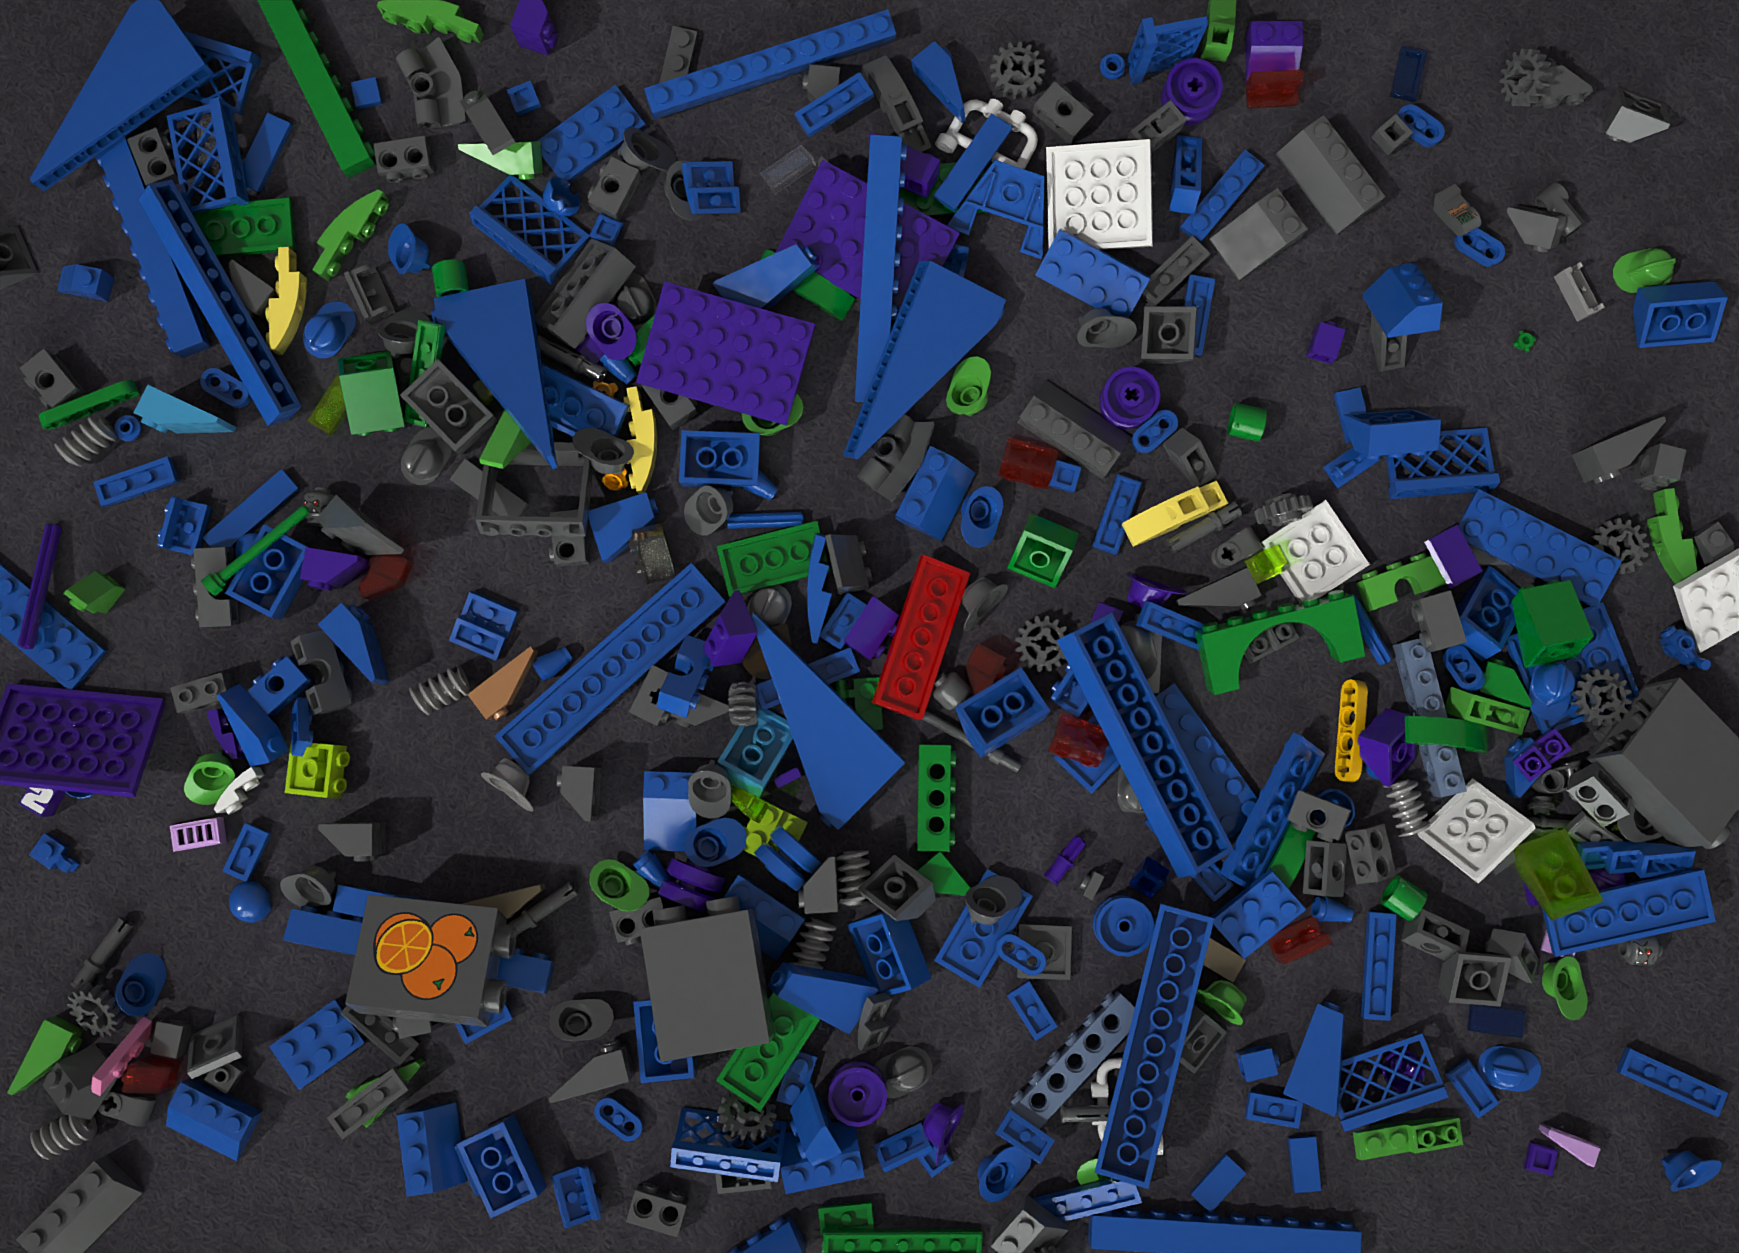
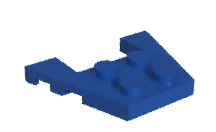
[947,160,1044,259]

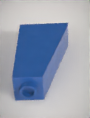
[712,244,820,311]
[768,962,879,1035]
[1283,1001,1345,1117]

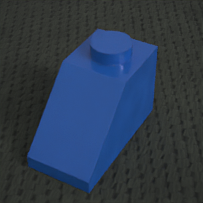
[57,264,114,302]
[1504,738,1540,798]

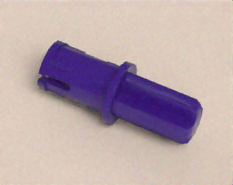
[1044,836,1086,885]

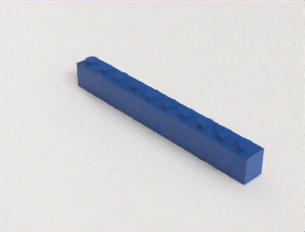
[644,9,896,120]
[95,133,212,358]
[855,135,907,402]
[138,179,302,426]
[283,906,555,994]
[1088,1207,1362,1253]

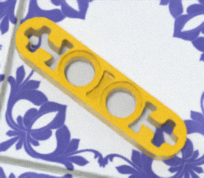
[1335,679,1368,782]

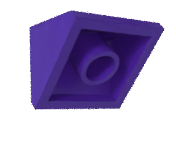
[1424,525,1482,589]

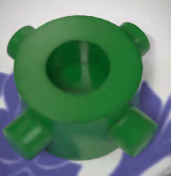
[1513,330,1536,353]

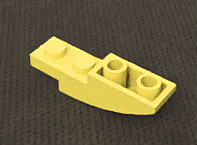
[265,247,307,355]
[624,386,657,494]
[1122,481,1228,547]

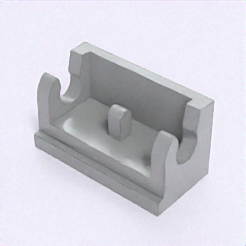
[1554,262,1605,322]

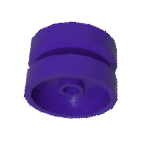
[1161,58,1223,125]
[1099,366,1160,430]
[658,858,726,913]
[828,1059,887,1127]

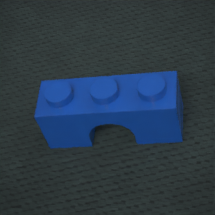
[656,635,714,718]

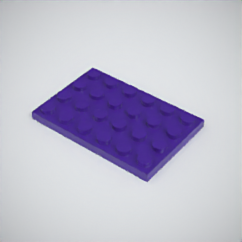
[776,160,960,318]
[636,281,816,426]
[0,683,166,798]

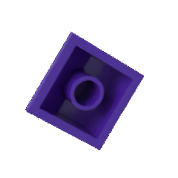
[510,0,558,56]
[1245,21,1303,82]
[300,547,372,591]
[704,590,758,667]
[844,597,899,661]
[1358,708,1415,787]

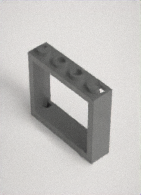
[476,441,594,538]

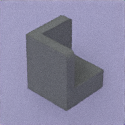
[150,1018,193,1059]

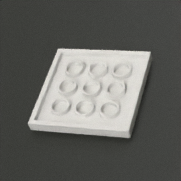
[1046,139,1153,250]

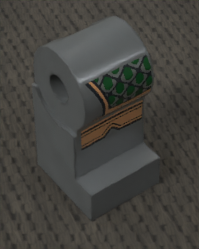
[1433,184,1481,237]

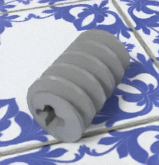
[54,412,118,467]
[409,664,470,715]
[1383,779,1431,837]
[836,850,872,905]
[789,917,837,970]
[30,1115,97,1160]

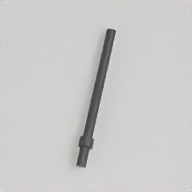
[922,710,1022,773]

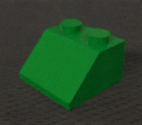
[1007,513,1079,588]

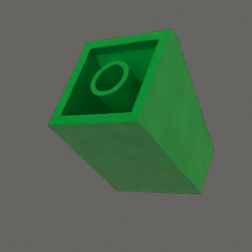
[338,351,404,436]
[1512,580,1594,668]

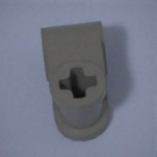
[1211,526,1264,569]
[1532,759,1582,793]
[98,1087,156,1127]

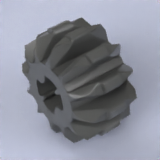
[728,682,759,727]

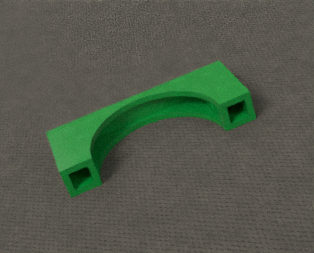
[1195,590,1365,695]

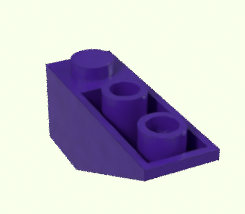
[869,132,940,199]

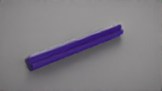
[18,524,61,649]

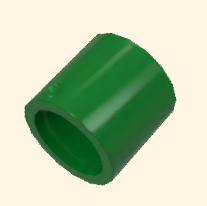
[432,260,470,297]
[1227,402,1267,442]
[1380,875,1428,921]

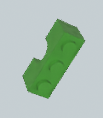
[1356,553,1447,612]

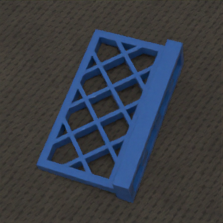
[1127,16,1208,85]
[182,31,261,115]
[167,97,250,215]
[469,175,590,285]
[1385,428,1500,499]
[1338,1033,1449,1132]
[670,1107,787,1182]

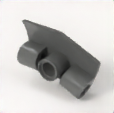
[396,37,466,129]
[856,414,935,502]

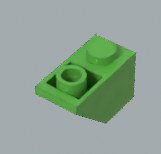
[64,571,125,614]

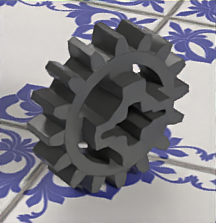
[989,42,1045,100]
[1499,48,1552,107]
[1254,493,1313,527]
[1589,518,1649,575]
[1014,616,1067,672]
[1570,669,1632,726]
[67,983,125,1037]
[718,1091,777,1143]

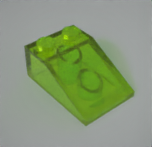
[1514,828,1604,921]

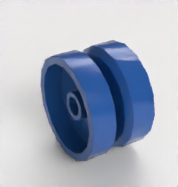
[754,825,822,892]
[1092,894,1155,957]

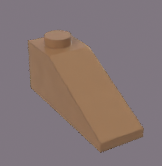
[467,646,538,721]

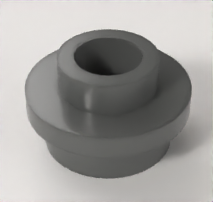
[1527,796,1555,816]

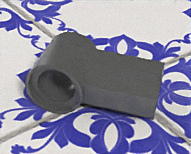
[1532,182,1584,237]

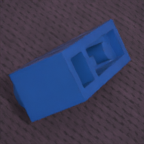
[911,41,966,123]
[1169,135,1202,214]
[216,684,289,767]

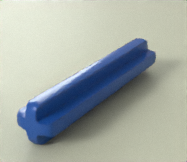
[727,512,803,529]
[1351,594,1392,665]

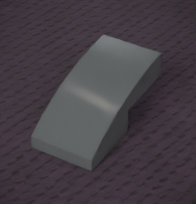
[858,992,892,1052]

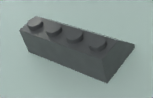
[1276,115,1385,235]
[535,238,636,349]
[1017,380,1131,480]
[16,1154,144,1253]

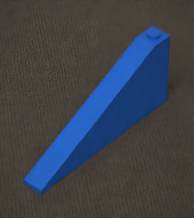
[30,0,214,192]
[843,261,1006,459]
[431,279,558,469]
[751,613,905,830]

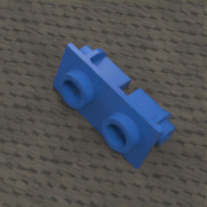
[1323,447,1380,489]

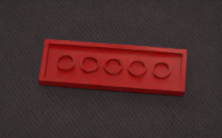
[872,555,970,720]

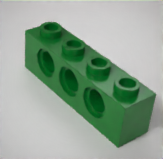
[917,745,956,851]

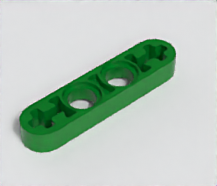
[38,380,140,430]

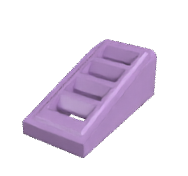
[170,817,227,852]
[1539,1124,1600,1167]

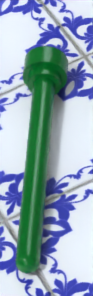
[201,506,310,596]

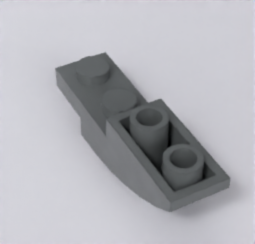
[863,55,932,152]

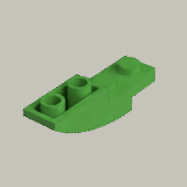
[377,0,484,43]
[312,189,389,281]
[1647,488,1698,584]
[1353,1117,1463,1160]

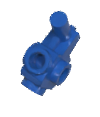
[1659,625,1711,670]

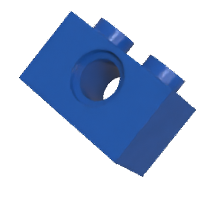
[247,656,315,715]

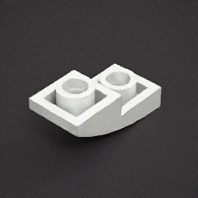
[214,767,265,815]

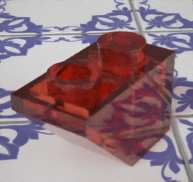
[358,554,414,600]
[964,643,1007,696]
[122,1056,181,1094]

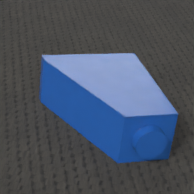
[588,493,659,564]

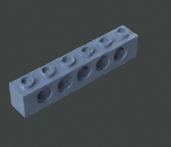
[1392,639,1467,797]
[1009,991,1135,1129]

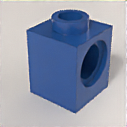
[1235,1044,1280,1082]

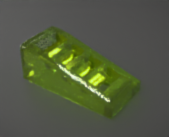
[730,784,769,823]

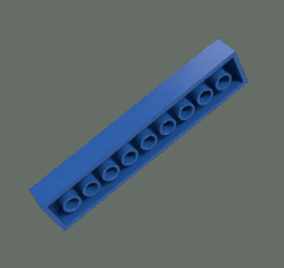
[1057,612,1234,878]
[1094,903,1215,1189]

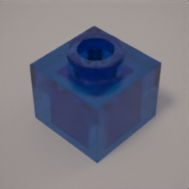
[1129,856,1170,898]

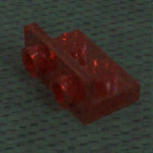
[1245,70,1304,109]
[998,437,1058,489]
[1048,713,1108,767]
[1268,917,1332,965]

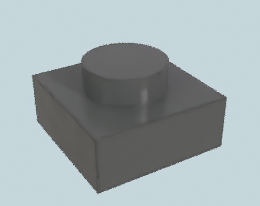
[1079,871,1104,900]

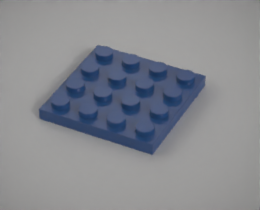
[1505,602,1639,736]

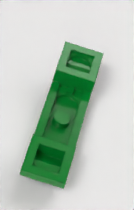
[761,249,855,321]
[1405,716,1489,753]
[1266,821,1316,888]

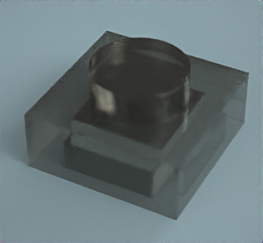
[393,352,414,385]

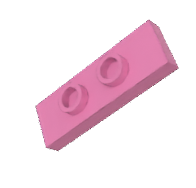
[91,1017,152,1096]

